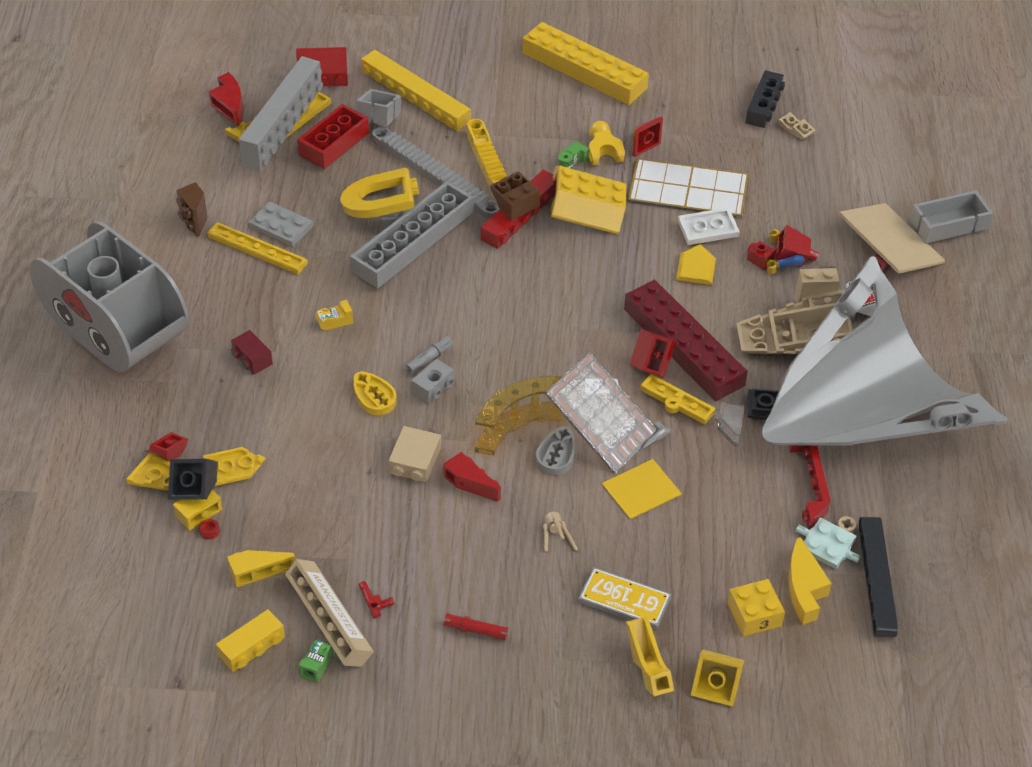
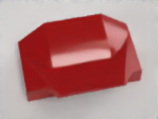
[144,432,188,462]

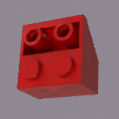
[629,329,677,377]

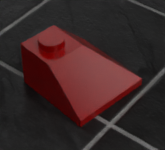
[632,116,663,157]

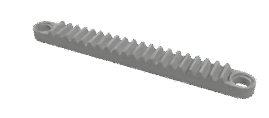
[372,127,500,219]

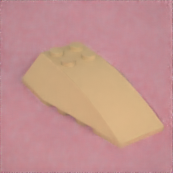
[736,290,853,355]

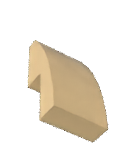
[777,112,816,140]

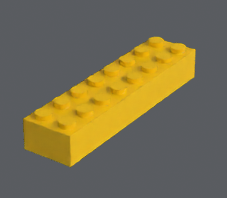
[522,22,649,105]

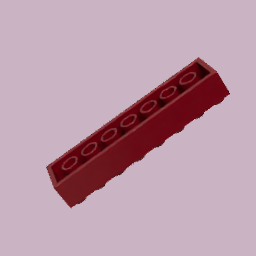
[624,279,748,402]

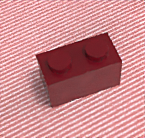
[231,330,273,375]

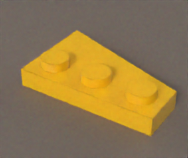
[126,453,170,491]

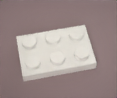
[678,208,740,245]

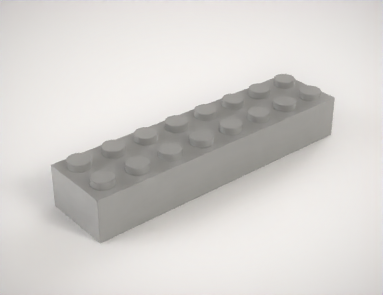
[239,56,323,171]
[350,181,474,289]

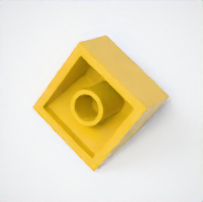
[691,649,745,707]

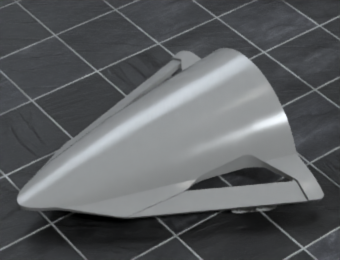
[762,256,1008,446]

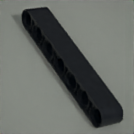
[859,517,898,637]

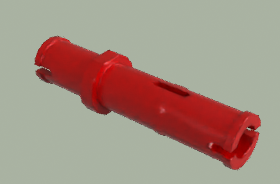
[443,613,508,640]

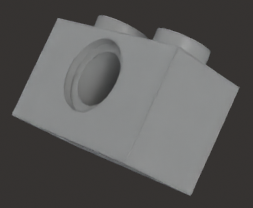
[411,358,454,404]

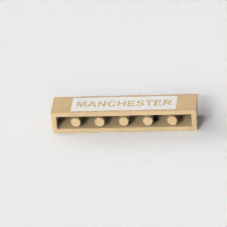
[285,559,374,667]

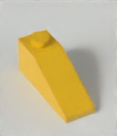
[227,550,295,587]

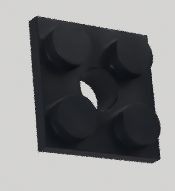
[747,389,779,419]

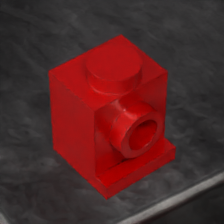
[747,241,777,270]

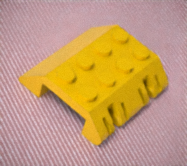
[551,166,626,235]

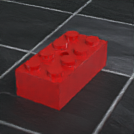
[297,104,369,169]

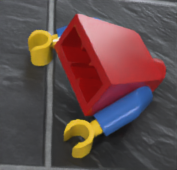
[767,225,819,274]

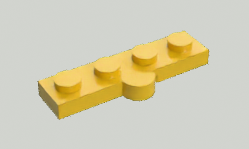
[640,374,716,425]

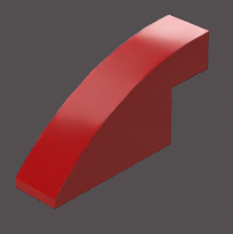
[208,72,244,126]

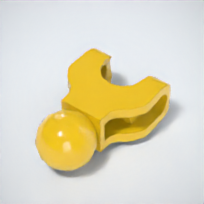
[589,120,625,166]

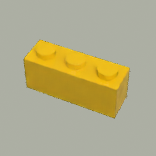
[216,609,285,672]

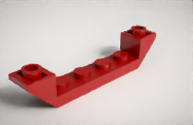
[788,445,831,530]

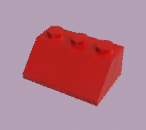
[296,47,348,86]

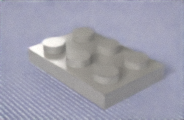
[249,201,313,247]

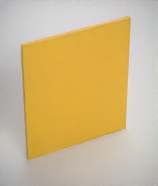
[602,459,682,520]

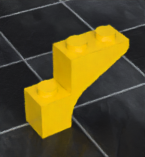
[626,616,674,696]

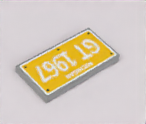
[578,567,672,630]

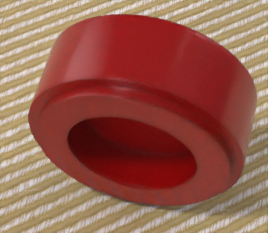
[199,519,220,540]

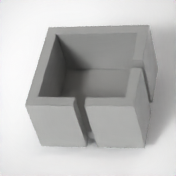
[356,89,401,127]

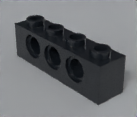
[745,70,785,128]

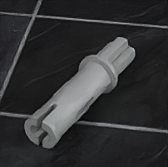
[405,336,453,375]

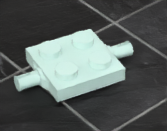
[795,517,861,569]

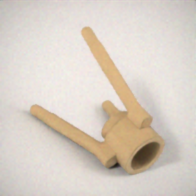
[543,512,578,552]

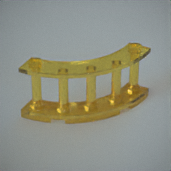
[475,376,568,456]

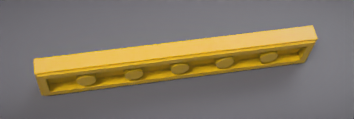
[207,222,308,275]

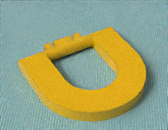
[340,168,419,218]

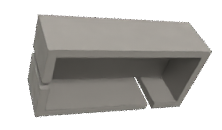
[910,190,993,244]

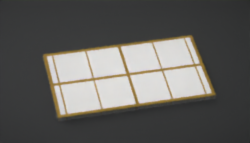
[627,158,750,218]

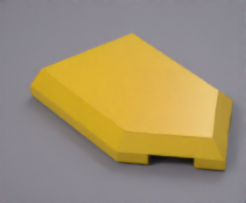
[676,243,716,285]
[203,447,266,486]

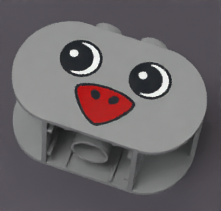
[30,221,189,372]

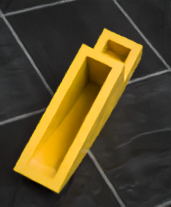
[788,537,832,625]

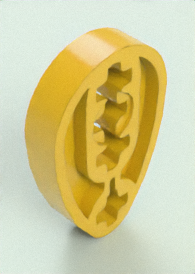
[354,371,397,416]

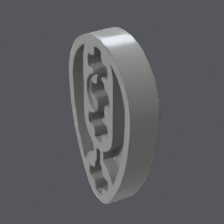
[536,426,576,475]

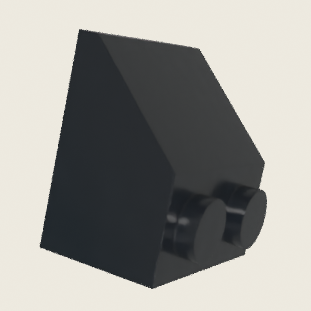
[168,458,218,500]

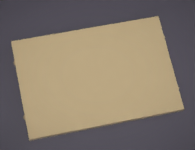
[838,203,945,274]

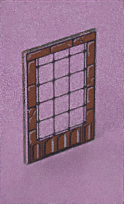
[544,352,658,474]

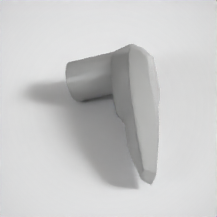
[643,421,671,448]

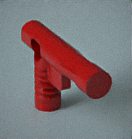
[359,581,395,619]

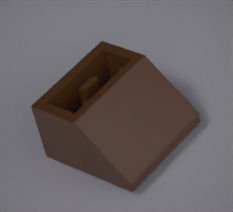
[490,171,540,221]
[176,182,207,237]

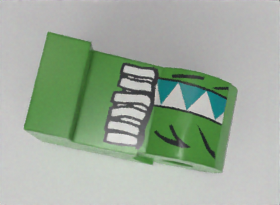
[558,141,589,169]
[299,640,333,683]

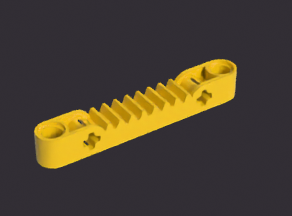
[467,119,508,201]

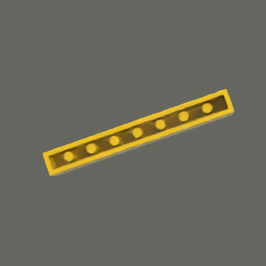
[361,50,471,131]

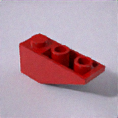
[443,452,501,502]

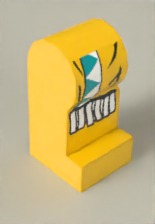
[315,299,353,330]

